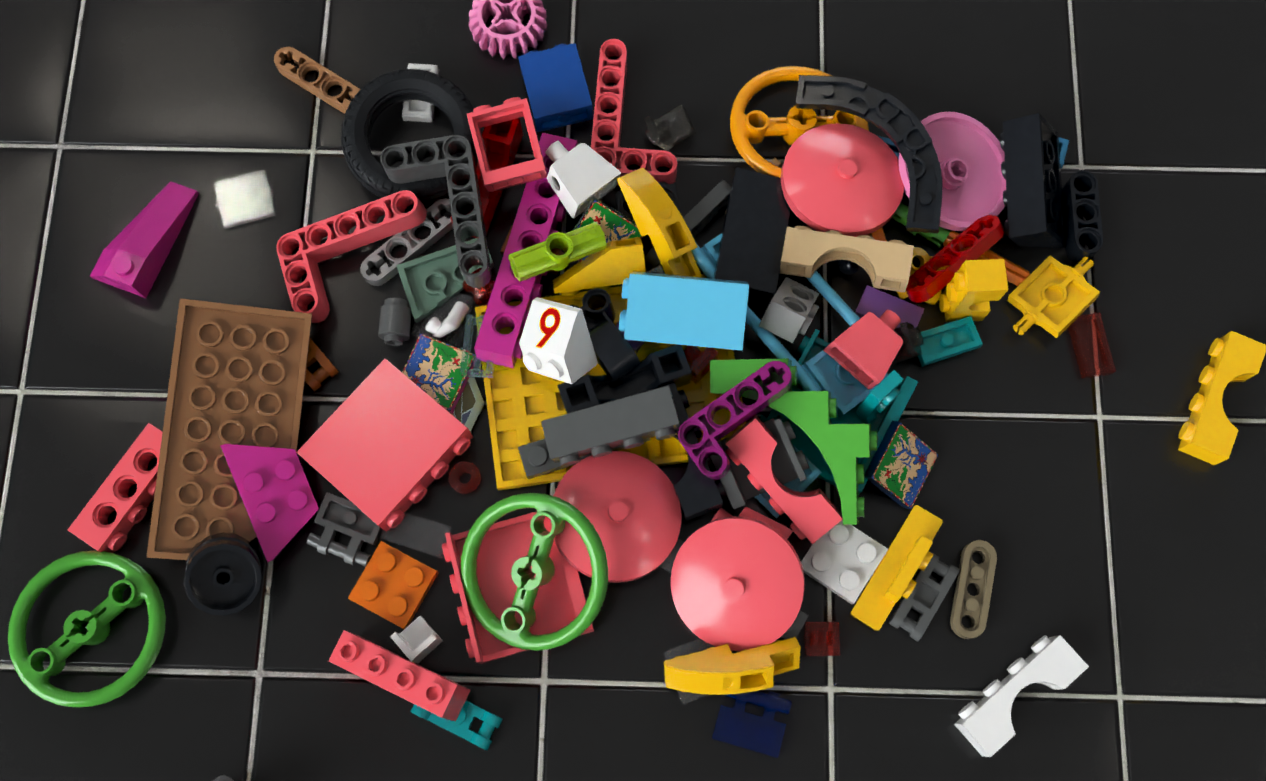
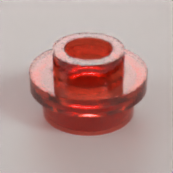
[449,462,481,494]

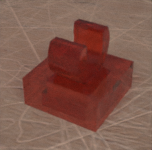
[683,346,719,384]
[804,622,840,656]

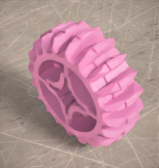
[469,0,547,60]

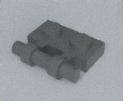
[306,492,383,567]

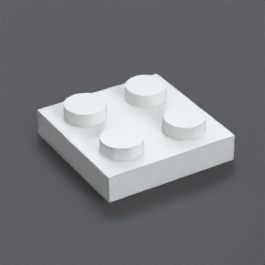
[801,520,888,605]

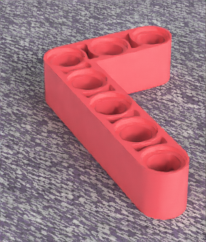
[591,39,677,185]
[276,190,427,323]

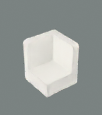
[390,616,443,663]

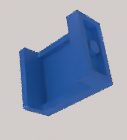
[518,43,594,132]

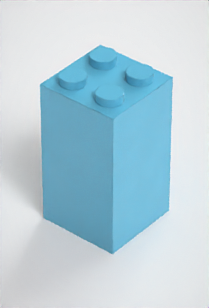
[619,271,749,351]

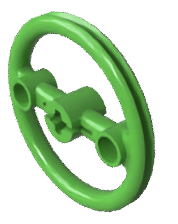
[460,493,608,651]
[8,550,166,707]

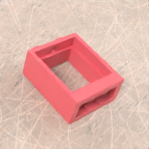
[466,97,548,192]

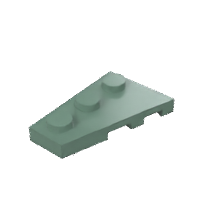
[396,238,495,323]

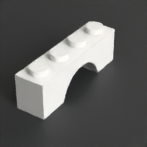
[954,635,1089,757]

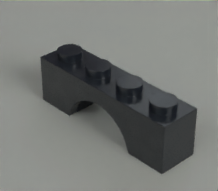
[558,345,692,414]
[666,383,726,521]

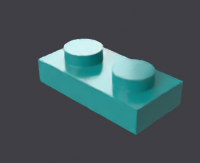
[910,316,983,366]

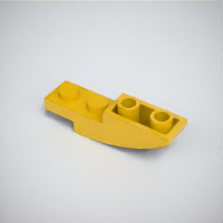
[617,168,703,278]
[664,637,801,695]

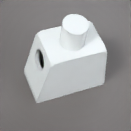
[545,141,621,219]

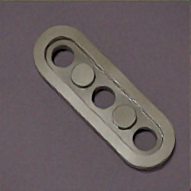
[950,540,997,639]

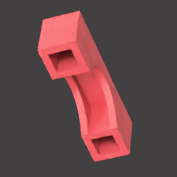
[725,415,843,544]

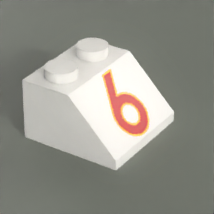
[519,297,598,384]

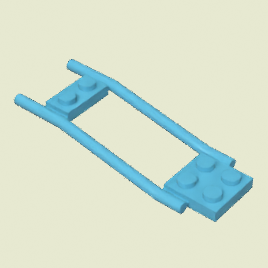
[691,233,888,417]

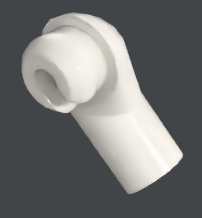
[425,301,469,338]

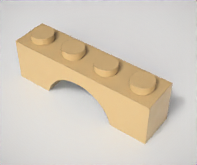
[780,226,914,293]

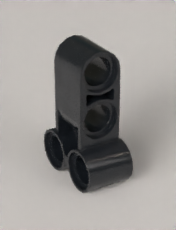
[569,288,640,381]

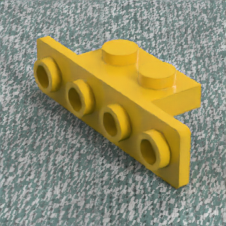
[850,505,943,631]

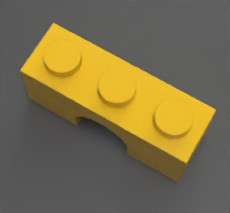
[939,259,1008,322]

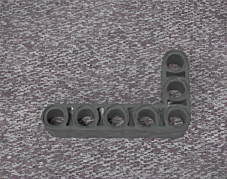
[380,135,492,288]

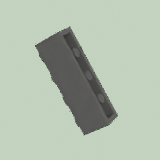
[541,385,681,466]

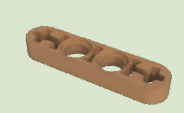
[274,47,360,114]

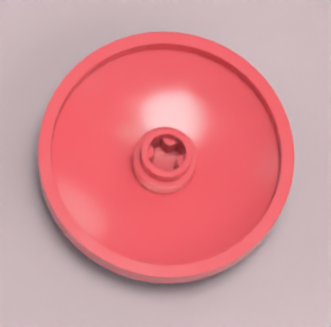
[781,123,904,237]
[550,451,682,583]
[671,516,805,651]

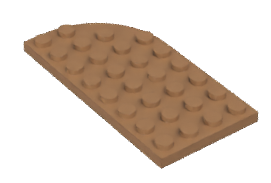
[146,298,312,560]

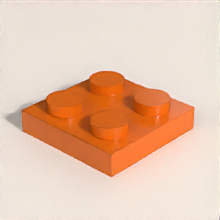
[348,541,439,629]

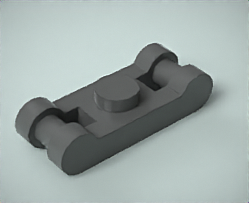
[889,552,960,642]

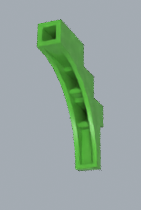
[710,358,878,525]

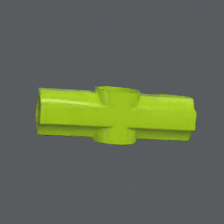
[508,222,607,282]

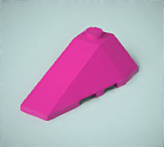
[90,181,199,298]

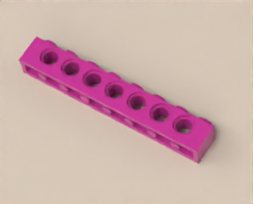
[474,133,578,369]

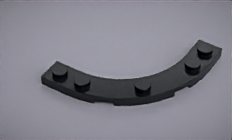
[796,75,942,233]

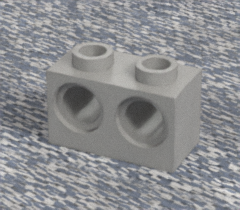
[759,277,820,344]

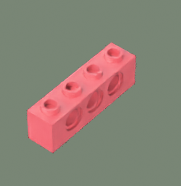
[67,423,163,553]
[328,630,470,722]

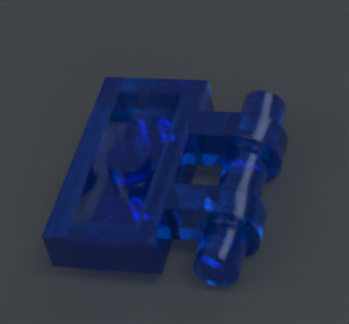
[712,691,792,758]

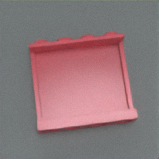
[296,359,473,532]
[442,511,594,664]

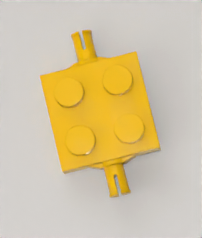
[1007,255,1100,338]

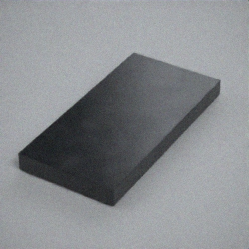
[713,167,791,298]

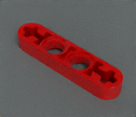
[906,215,1004,303]

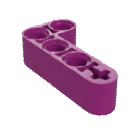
[678,361,792,479]

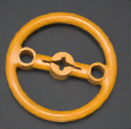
[730,66,869,178]

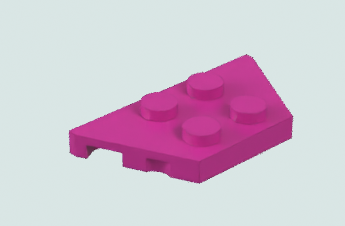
[221,444,319,563]

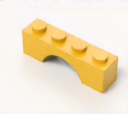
[1178,331,1266,465]

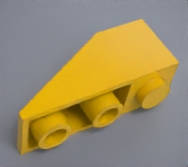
[553,237,646,296]

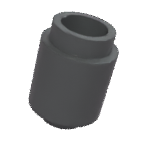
[378,298,412,346]

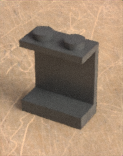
[710,415,810,509]

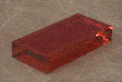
[1068,312,1116,379]

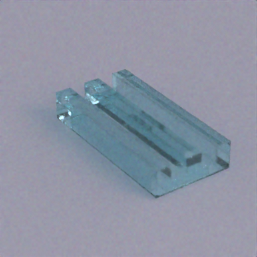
[460,314,494,378]

